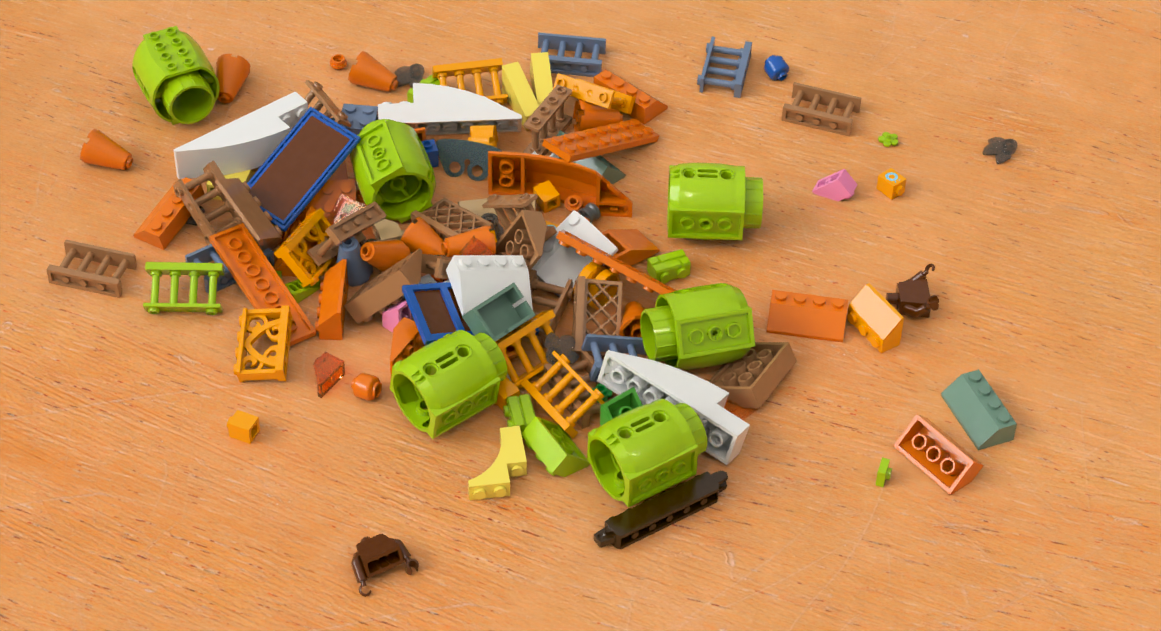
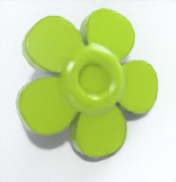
[878,132,898,147]

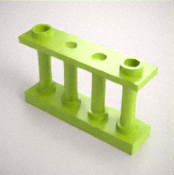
[143,262,225,315]

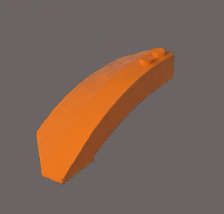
[488,151,633,218]

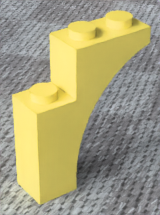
[468,426,527,500]

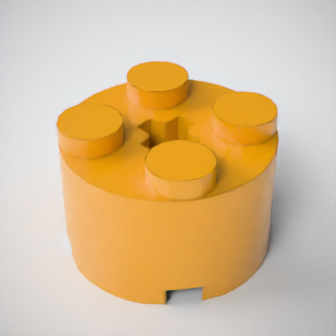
[468,125,499,149]

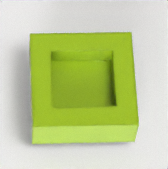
[876,458,892,487]

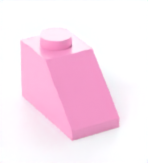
[812,169,857,201]
[382,299,412,333]

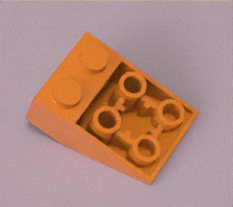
[602,229,660,268]
[390,317,425,374]

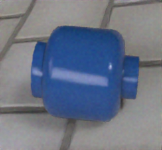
[764,55,789,81]

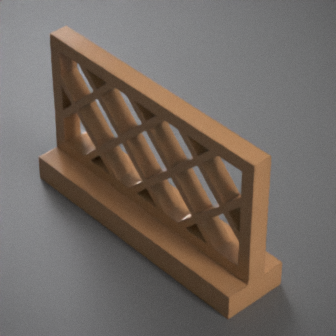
[411,198,494,240]
[571,276,622,357]

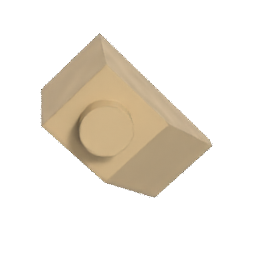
[372,219,404,241]

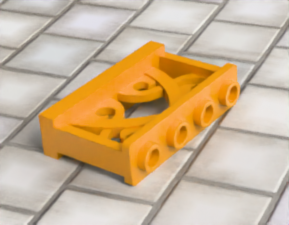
[274,208,337,288]
[233,306,293,382]

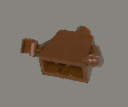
[886,264,939,318]
[351,534,419,596]

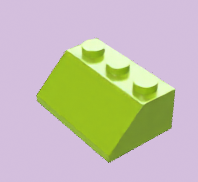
[521,416,590,477]

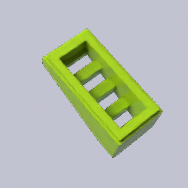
[285,279,320,303]

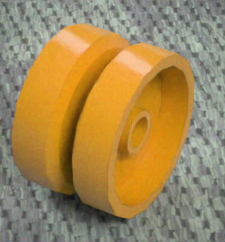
[573,262,620,310]

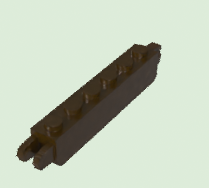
[594,470,728,549]

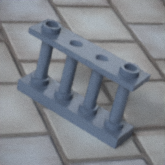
[538,32,606,77]
[697,37,752,98]
[185,244,274,295]
[581,334,649,382]

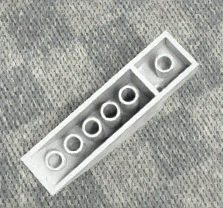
[378,83,522,135]
[174,92,308,179]
[597,350,750,465]

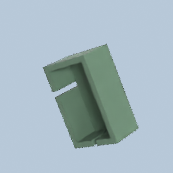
[462,283,535,342]

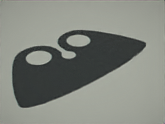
[436,139,502,181]

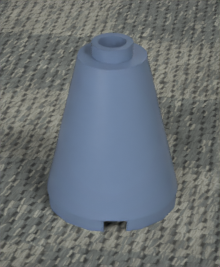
[336,237,373,287]

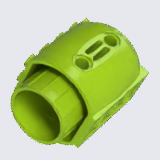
[132,26,220,125]
[350,119,436,224]
[667,163,763,240]
[640,283,755,370]
[390,330,508,439]
[587,399,708,507]

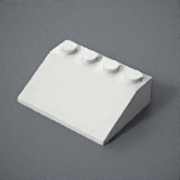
[532,210,618,301]
[446,255,533,316]

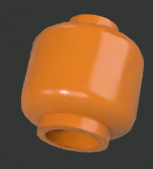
[351,373,382,401]

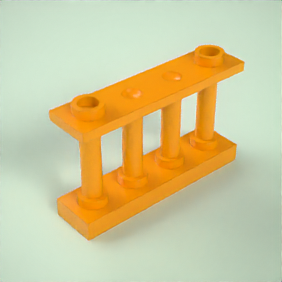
[432,58,508,105]
[553,73,636,114]
[496,309,573,389]
[521,351,605,438]

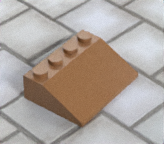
[215,178,283,251]
[492,210,547,272]
[344,248,422,324]
[709,342,797,409]

